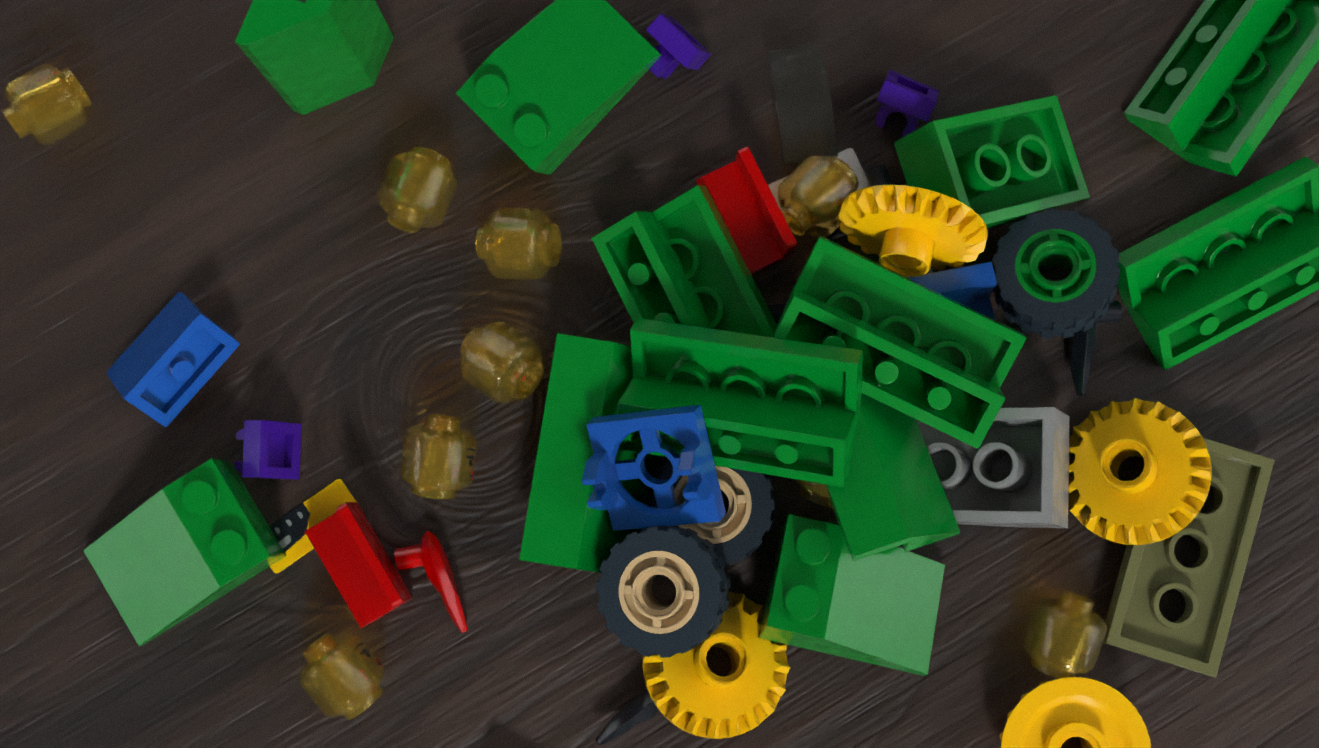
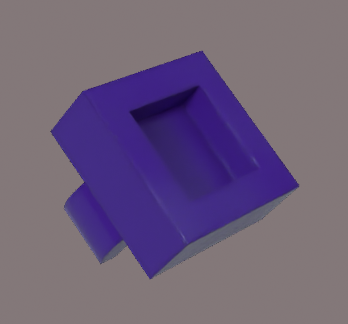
[646,13,711,79]
[876,69,939,137]
[235,420,302,480]

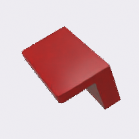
[695,146,797,276]
[304,502,413,629]

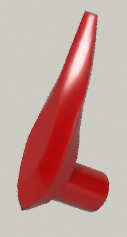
[394,530,468,633]

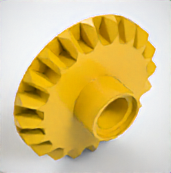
[839,185,988,277]
[1068,398,1212,545]
[642,591,790,739]
[999,676,1151,748]

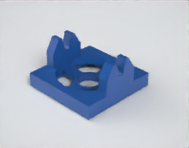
[582,405,726,531]

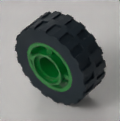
[992,208,1120,339]

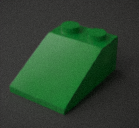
[456,0,662,175]
[894,95,1090,230]
[83,458,287,646]
[759,514,945,676]

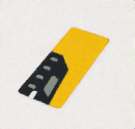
[269,479,362,574]

